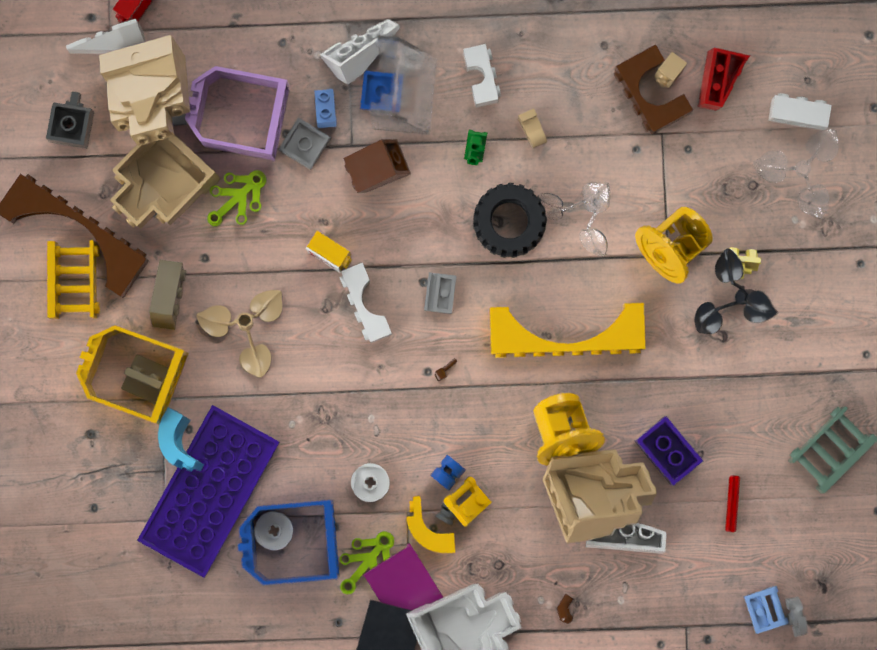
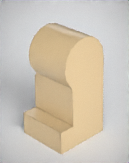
[518,109,547,148]

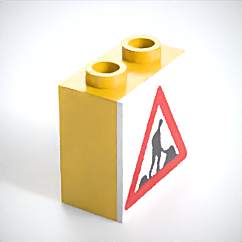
[306,231,352,273]

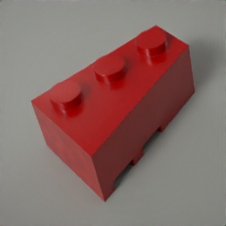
[698,48,750,111]

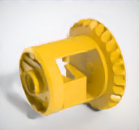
[635,207,713,284]
[533,393,605,466]

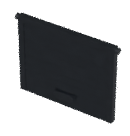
[356,599,417,650]

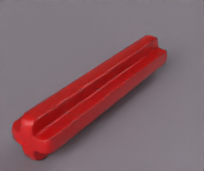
[725,475,740,533]

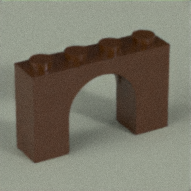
[614,44,693,135]

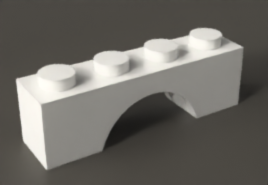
[340,263,392,343]

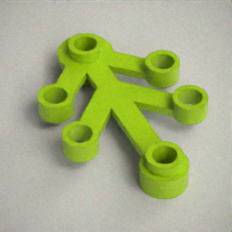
[207,170,267,227]
[340,531,394,595]

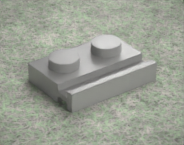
[424,272,456,314]

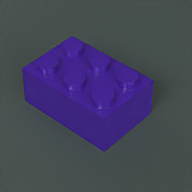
[635,416,703,486]

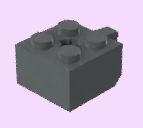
[46,91,94,149]

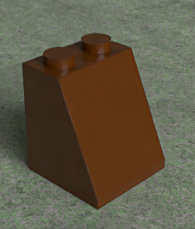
[343,139,411,193]

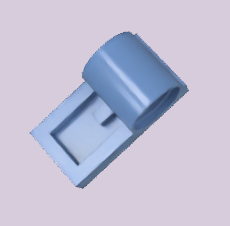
[314,89,337,128]

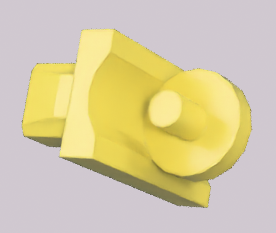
[730,247,761,279]

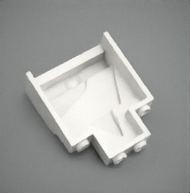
[406,584,522,650]

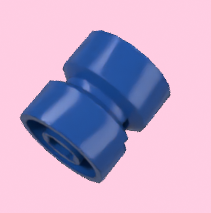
[430,455,466,491]

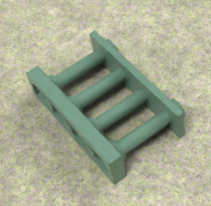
[788,406,877,494]

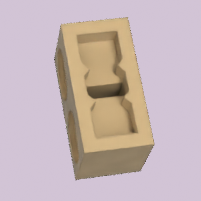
[654,52,687,89]

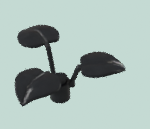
[694,248,778,334]

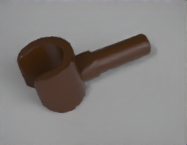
[435,358,457,381]

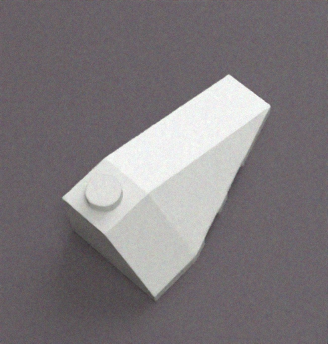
[66,19,146,54]
[320,19,400,85]

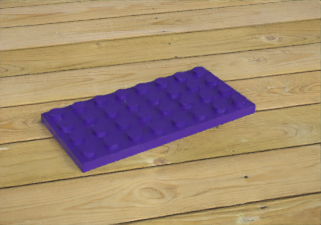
[137,405,280,578]

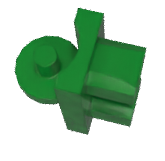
[464,129,488,166]

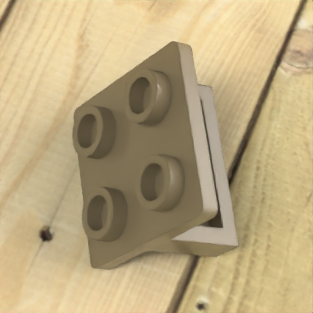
[121,354,169,404]

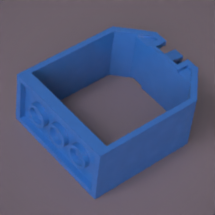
[238,500,340,585]

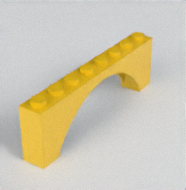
[489,303,646,358]

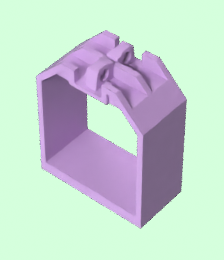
[185,66,290,161]

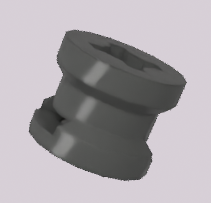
[435,503,455,526]

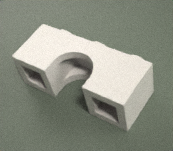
[463,44,501,107]

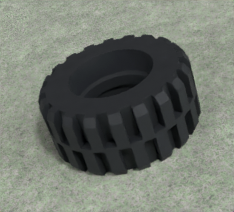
[473,183,547,258]

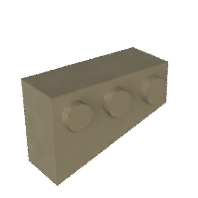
[149,260,186,330]

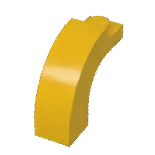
[406,496,455,553]

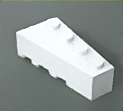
[586,523,666,554]

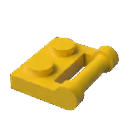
[444,476,492,527]

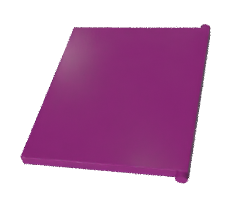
[363,543,444,611]

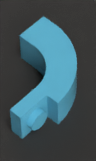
[158,407,204,471]

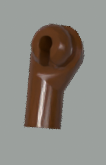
[557,593,574,624]

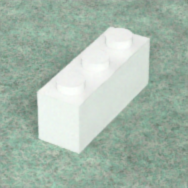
[768,93,832,130]

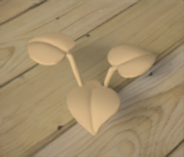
[196,290,282,378]

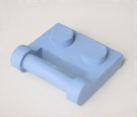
[744,586,789,634]

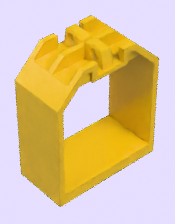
[76,325,189,424]

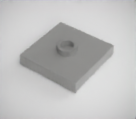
[278,117,331,170]

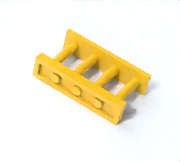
[47,240,100,319]

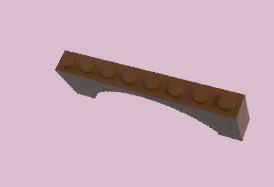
[0,174,149,298]

